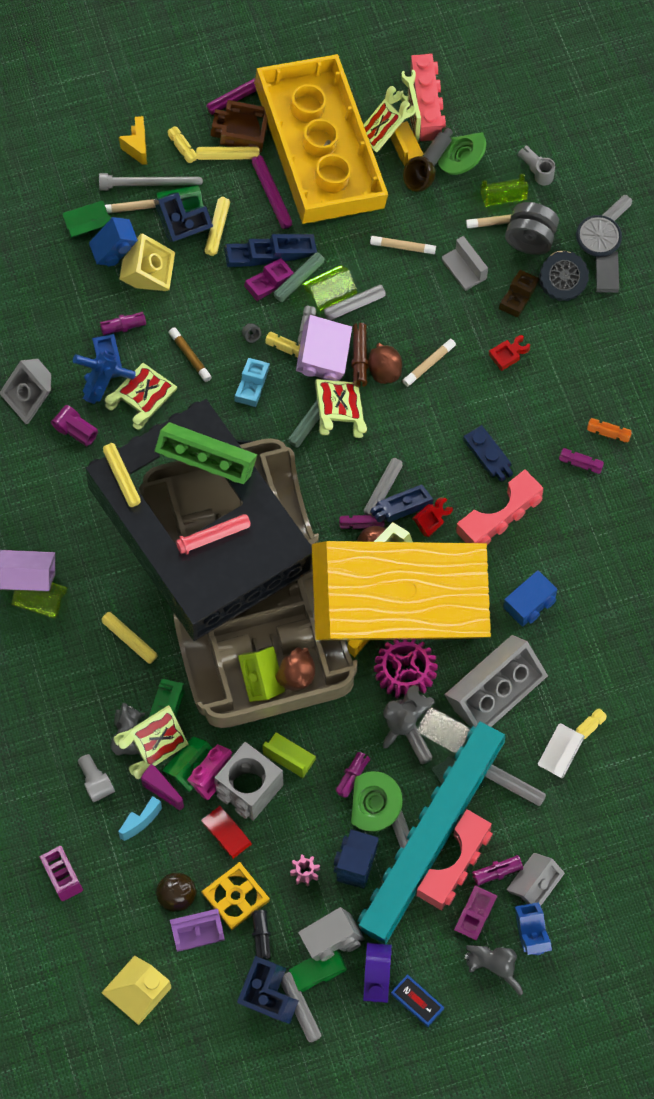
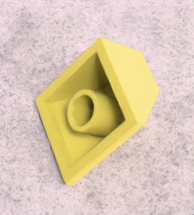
[119,233,175,291]
[102,956,171,1025]

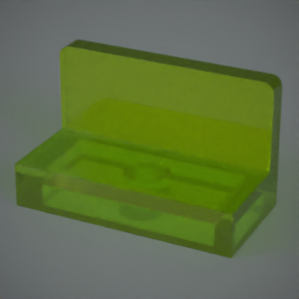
[303,265,357,311]
[12,583,67,618]

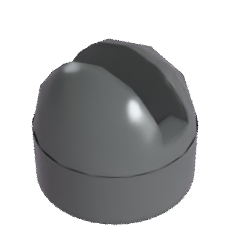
[242,323,261,343]

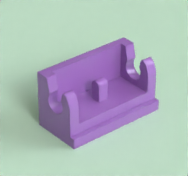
[170,909,225,952]

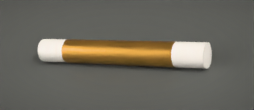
[168,327,212,382]

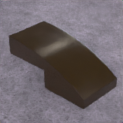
[499,270,539,318]

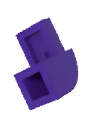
[363,943,392,1003]

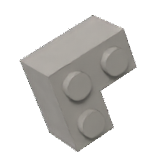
[298,907,365,961]

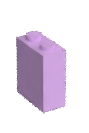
[296,315,352,381]
[0,550,55,591]

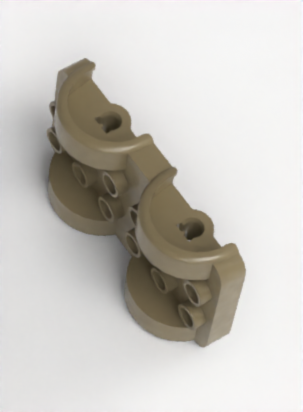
[139,438,357,728]

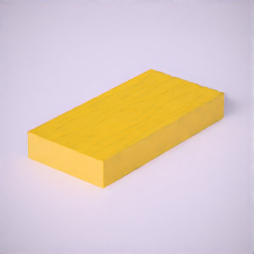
[254,54,388,224]
[312,541,491,640]

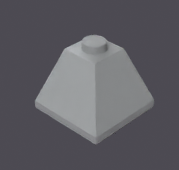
[0,359,51,424]

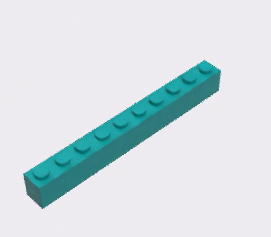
[358,721,505,944]

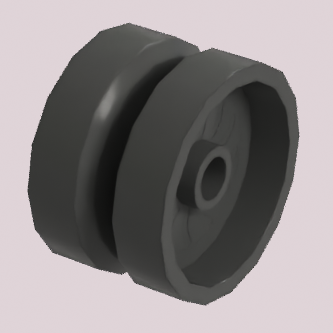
[505,202,559,255]

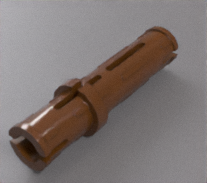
[351,323,369,387]

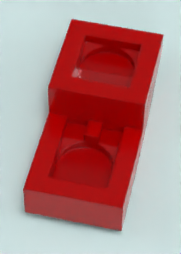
[201,806,252,859]

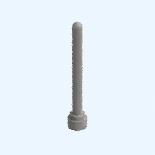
[99,173,203,191]

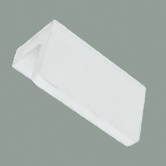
[538,724,585,778]

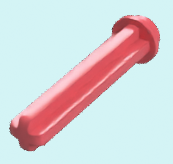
[176,514,250,555]

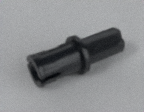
[252,910,271,960]

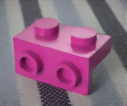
[187,744,232,800]

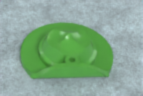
[438,132,486,175]
[351,771,402,832]

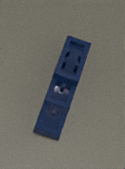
[224,234,317,267]

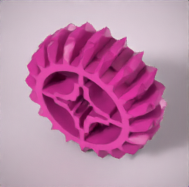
[374,639,438,698]

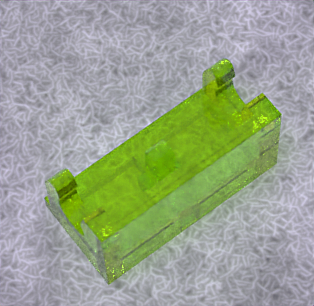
[480,173,528,206]

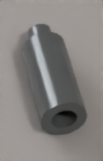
[422,127,453,166]

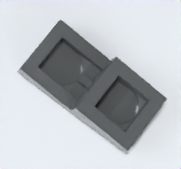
[595,251,619,293]

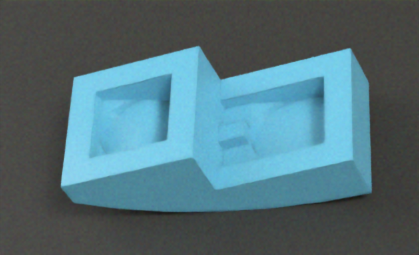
[235,358,270,407]
[118,796,162,841]

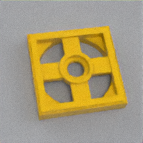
[201,862,270,931]

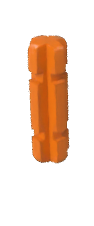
[587,418,632,442]

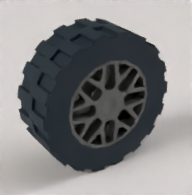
[539,251,589,301]

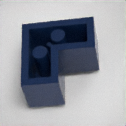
[154,193,213,242]
[334,830,379,889]
[237,956,299,1024]

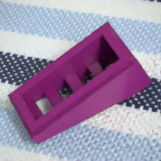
[141,764,184,810]
[39,846,83,901]

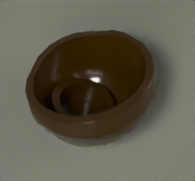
[403,156,436,192]
[156,873,196,912]

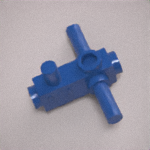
[73,350,136,404]

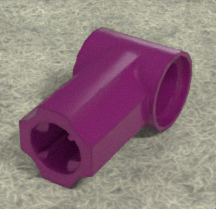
[51,405,98,446]

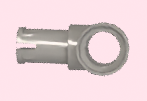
[518,145,555,186]
[78,754,115,803]

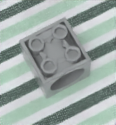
[214,742,284,821]

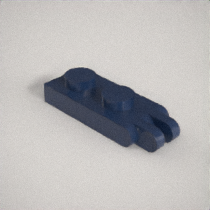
[463,425,513,482]
[370,484,433,522]

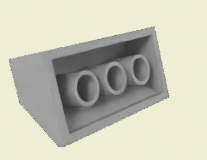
[444,635,548,728]

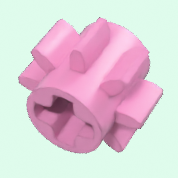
[290,854,320,886]

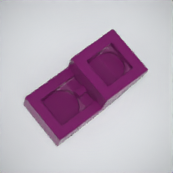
[244,258,294,301]
[454,885,497,940]

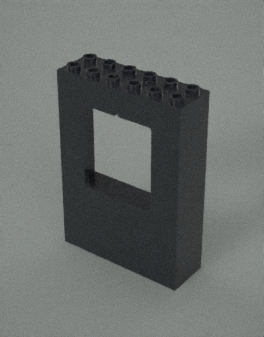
[86,399,313,641]

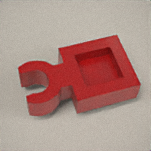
[489,335,530,371]
[412,497,453,537]

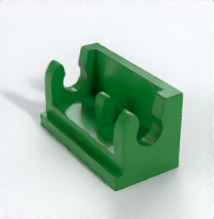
[149,679,185,717]

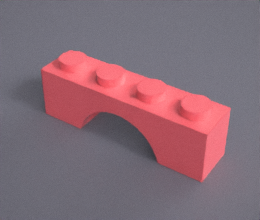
[456,469,544,545]
[417,809,493,911]

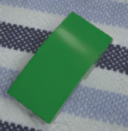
[289,949,347,993]

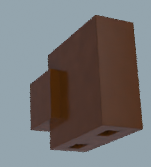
[210,100,268,152]

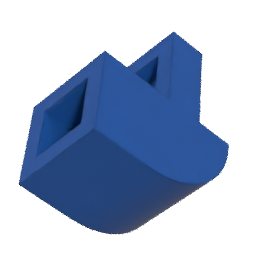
[515,902,552,955]

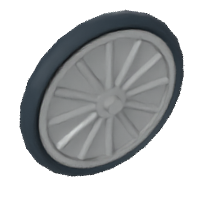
[576,215,622,257]

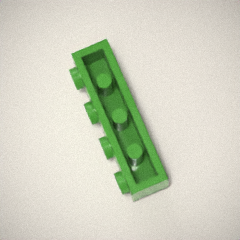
[155,422,257,484]

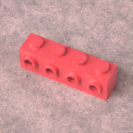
[411,54,446,141]

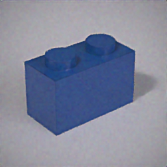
[89,217,138,266]
[503,570,557,627]

